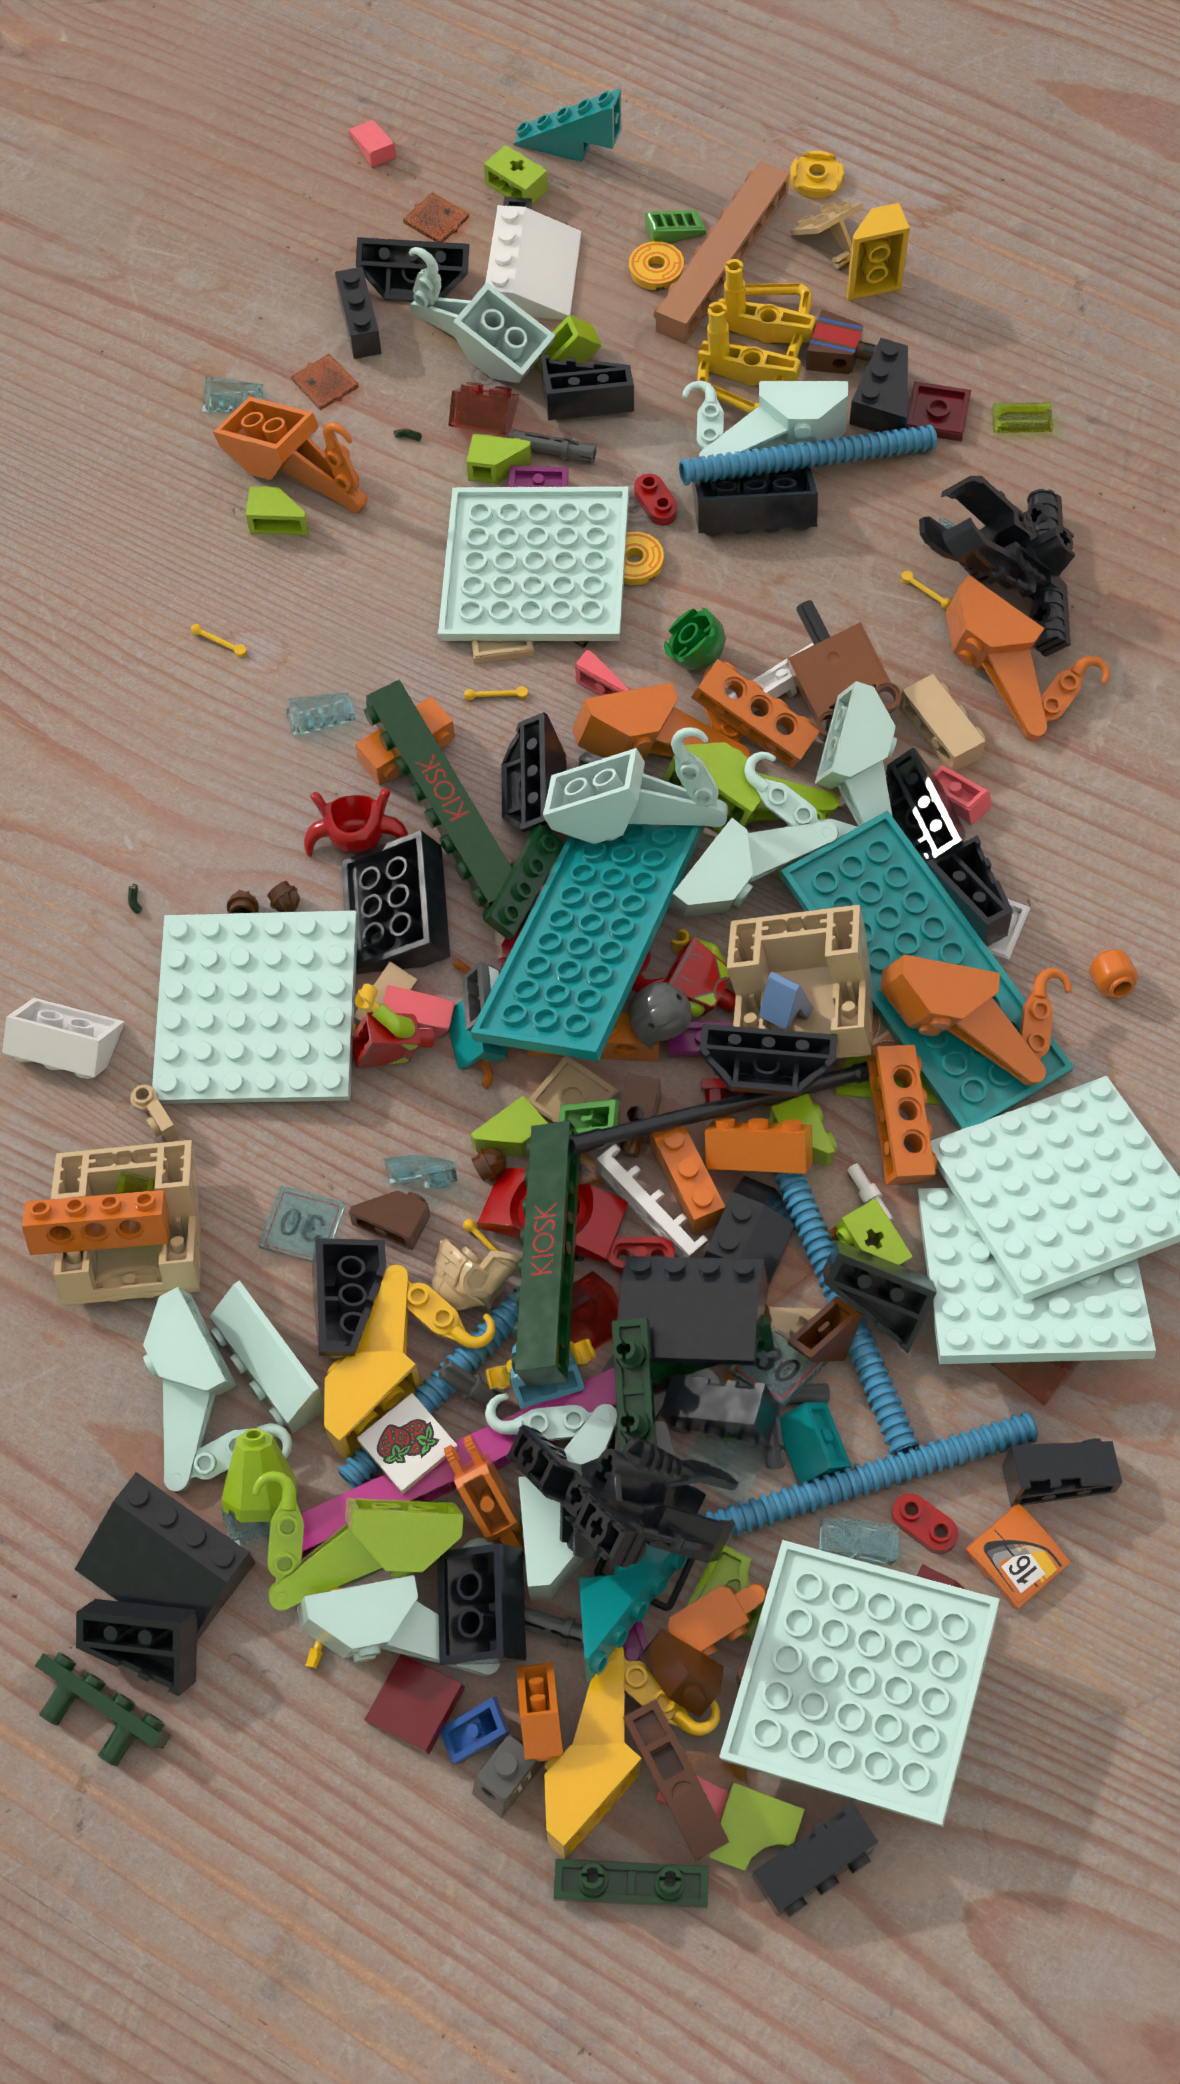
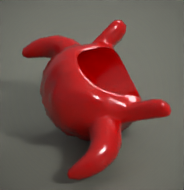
[304,788,409,857]

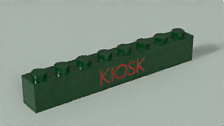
[364,679,512,909]
[512,1120,580,1387]

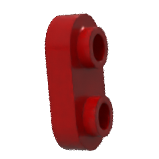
[634,474,677,526]
[607,1237,675,1274]
[891,1493,958,1554]

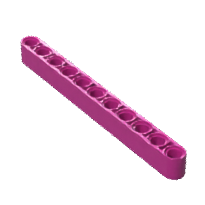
[301,1367,617,1560]

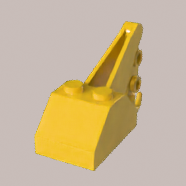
[324,1265,496,1460]
[544,1647,721,1859]

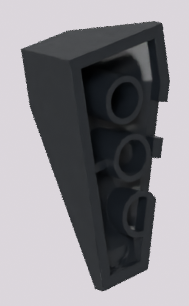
[312,1238,386,1356]

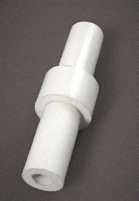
[847,1163,894,1222]

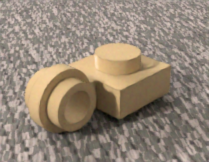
[130,1085,179,1142]

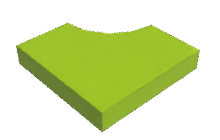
[686,1545,764,1642]
[708,1782,805,1871]

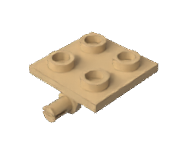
[790,201,863,269]

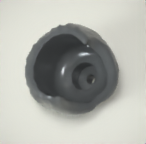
[629,982,692,1049]

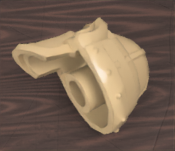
[432,1238,522,1311]

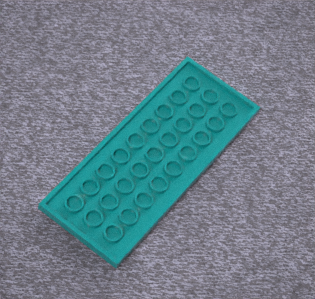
[780,810,1075,1130]
[471,824,705,1061]

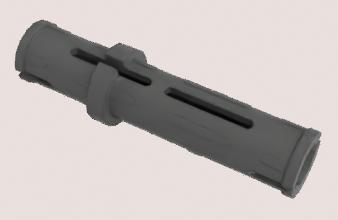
[508,428,597,463]
[525,1606,584,1649]

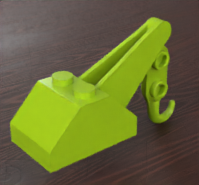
[663,742,839,881]
[252,1471,463,1611]

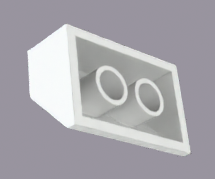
[2,998,125,1079]

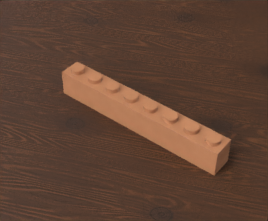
[653,161,790,344]

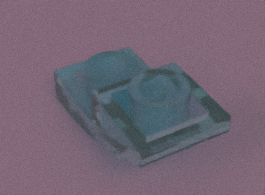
[384,1155,458,1189]
[820,1518,898,1565]

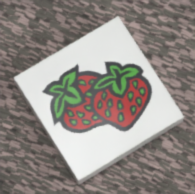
[357,1393,458,1495]

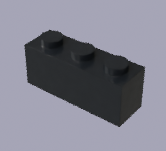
[335,267,382,359]

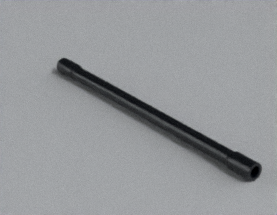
[569,1061,870,1155]

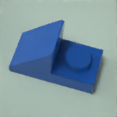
[441,1696,510,1764]

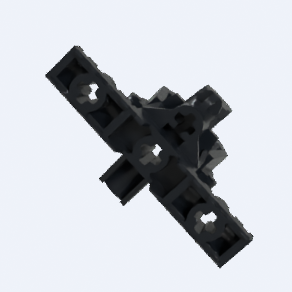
[919,476,1075,657]
[506,1425,739,1568]

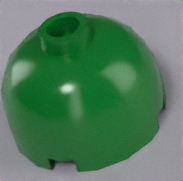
[664,607,726,670]

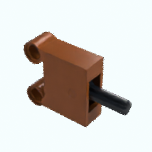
[786,600,901,742]

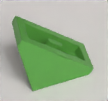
[559,1099,619,1133]

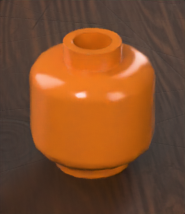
[1089,949,1138,998]

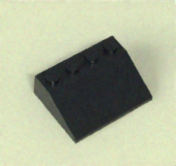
[693,466,818,536]
[341,830,450,974]
[617,1256,768,1366]
[75,1472,255,1640]

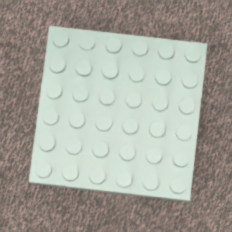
[438,487,629,641]
[152,911,358,1104]
[930,1076,1180,1302]
[917,1188,1156,1364]
[719,1540,1000,1827]

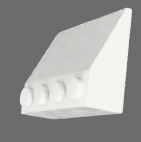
[486,205,582,320]

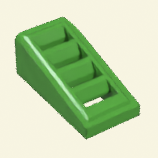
[645,210,706,243]

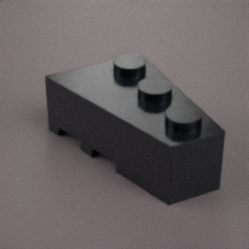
[849,338,908,434]
[541,354,634,420]
[926,835,1013,947]
[822,1240,937,1354]
[660,1374,779,1448]
[1002,1438,1122,1507]
[76,1599,198,1696]
[752,1801,878,1917]

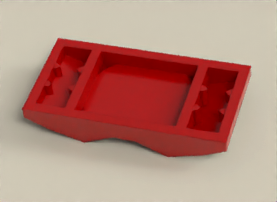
[477,1168,628,1263]

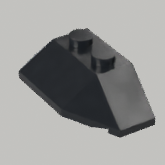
[356,237,470,301]
[501,712,567,832]
[886,747,966,860]
[699,1024,837,1097]
[704,1176,795,1286]

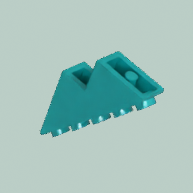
[514,89,622,162]
[579,1544,687,1682]

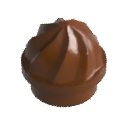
[267,881,300,912]
[227,890,259,914]
[472,1148,506,1182]

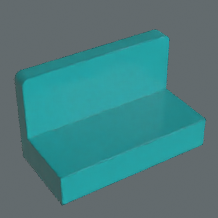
[449,999,508,1070]
[780,1402,852,1485]

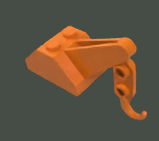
[213,396,368,513]
[945,575,1110,741]
[572,667,750,761]
[880,955,1071,1086]

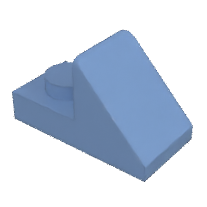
[759,972,813,1029]

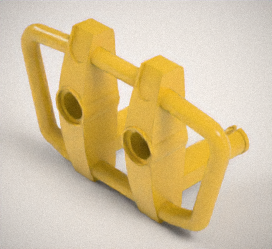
[697,259,817,413]

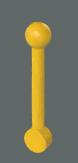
[901,571,952,610]
[191,624,247,658]
[464,686,528,701]
[463,1219,499,1251]

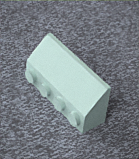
[210,1280,324,1434]

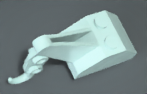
[409,247,556,383]
[682,381,848,458]
[786,681,897,840]
[543,727,728,844]
[669,751,838,917]
[143,1287,292,1492]
[485,1393,617,1601]
[297,1538,500,1677]

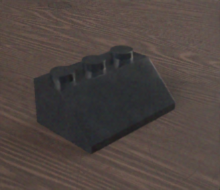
[437,1543,526,1665]

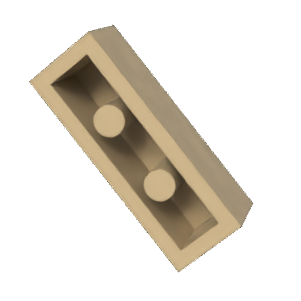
[899,674,986,772]

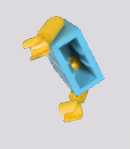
[486,1339,597,1409]

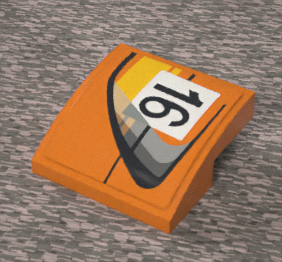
[964,1504,1071,1609]

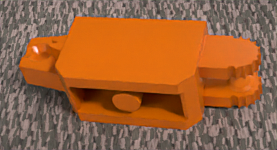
[444,1435,525,1552]
[667,1582,768,1656]

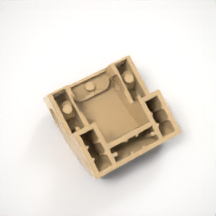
[727,905,873,1059]
[51,1140,201,1306]

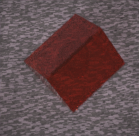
[570,1271,619,1350]

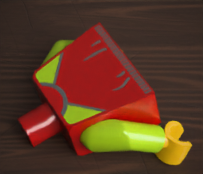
[665,929,736,1017]
[353,984,434,1068]

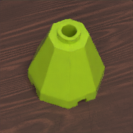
[222,1428,298,1523]

